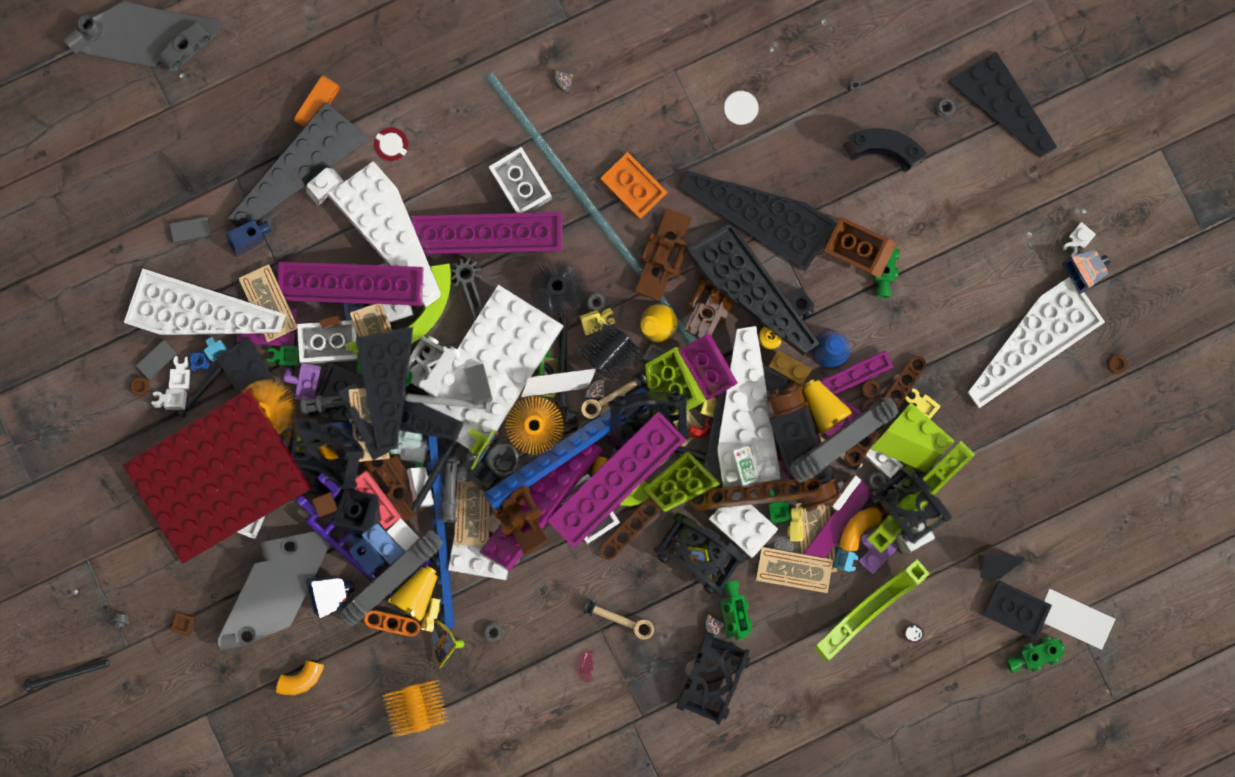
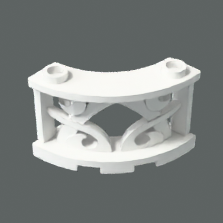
[408,336,462,397]

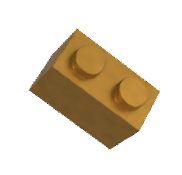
[769,350,812,385]

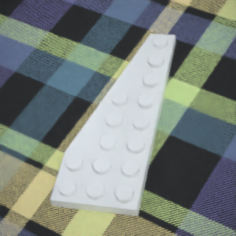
[328,161,441,308]
[124,269,286,335]
[967,277,1105,408]
[717,326,781,488]

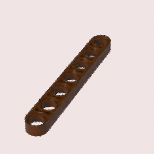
[844,356,926,467]
[689,477,823,511]
[600,496,661,560]

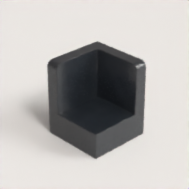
[468,461,498,493]

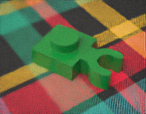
[266,346,300,367]
[769,490,791,524]

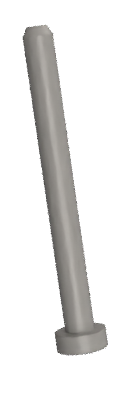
[405,394,491,413]

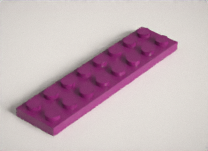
[412,212,563,255]
[278,262,424,306]
[547,411,686,548]
[479,433,602,571]

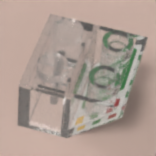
[732,438,781,487]

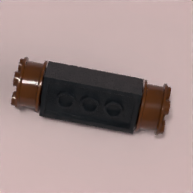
[762,382,841,512]

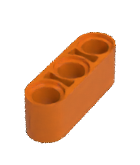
[294,75,340,127]
[364,610,421,636]

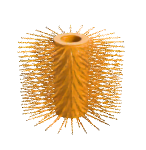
[237,378,297,434]
[505,396,564,455]
[383,680,448,736]

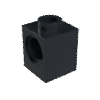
[787,287,815,319]

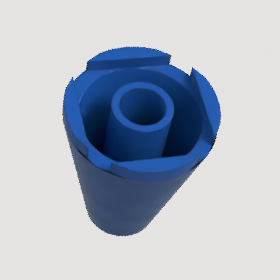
[812,330,850,368]

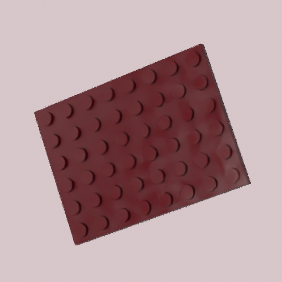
[122,388,311,564]

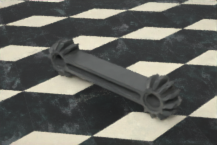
[450,258,483,320]
[789,397,898,482]
[339,530,443,626]

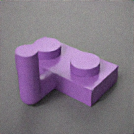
[283,363,321,400]
[859,535,899,574]

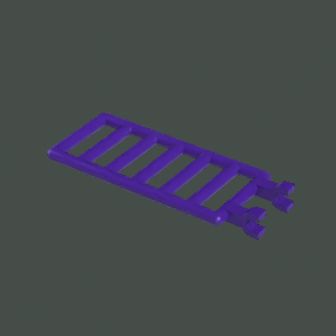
[296,473,433,598]

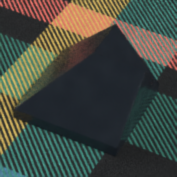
[332,489,381,535]
[978,555,1024,579]

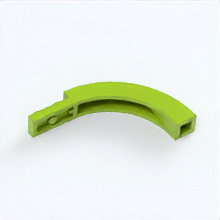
[345,264,451,354]
[867,441,975,553]
[813,559,929,662]

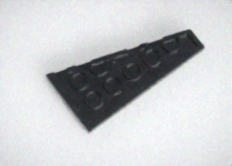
[948,51,1057,158]
[356,327,414,452]

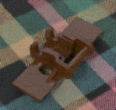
[635,208,691,302]
[684,277,734,339]
[361,454,425,522]
[492,486,548,556]

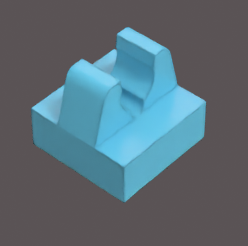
[204,337,228,362]
[833,549,858,572]

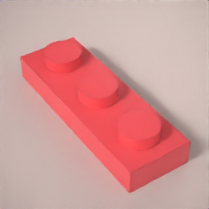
[354,471,401,529]

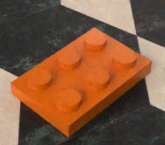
[600,152,668,220]

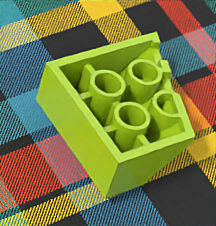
[645,347,707,416]
[870,403,954,473]
[644,451,719,512]

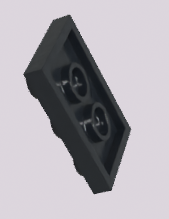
[216,338,279,395]
[983,580,1052,640]

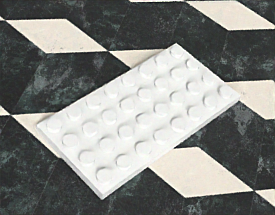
[423,285,564,454]

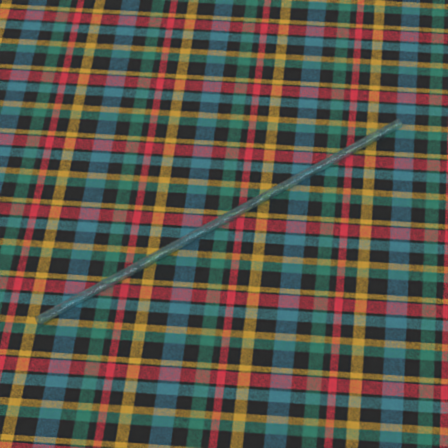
[486,73,697,344]

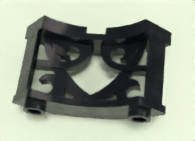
[843,128,927,173]
[608,391,689,448]
[288,419,365,489]
[868,464,952,544]
[653,512,746,595]
[676,632,751,725]

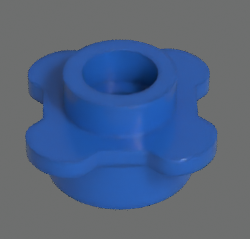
[189,351,209,371]

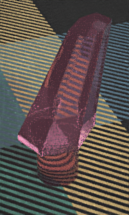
[580,651,594,682]

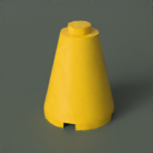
[640,304,678,343]
[803,379,852,435]
[388,566,437,621]

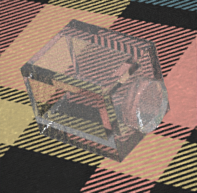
[397,438,427,462]

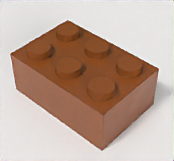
[824,217,897,278]

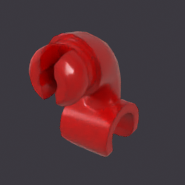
[688,417,711,438]

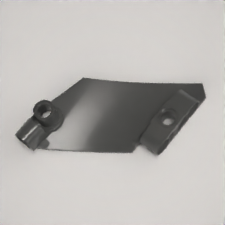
[62,1,220,72]
[216,531,330,652]

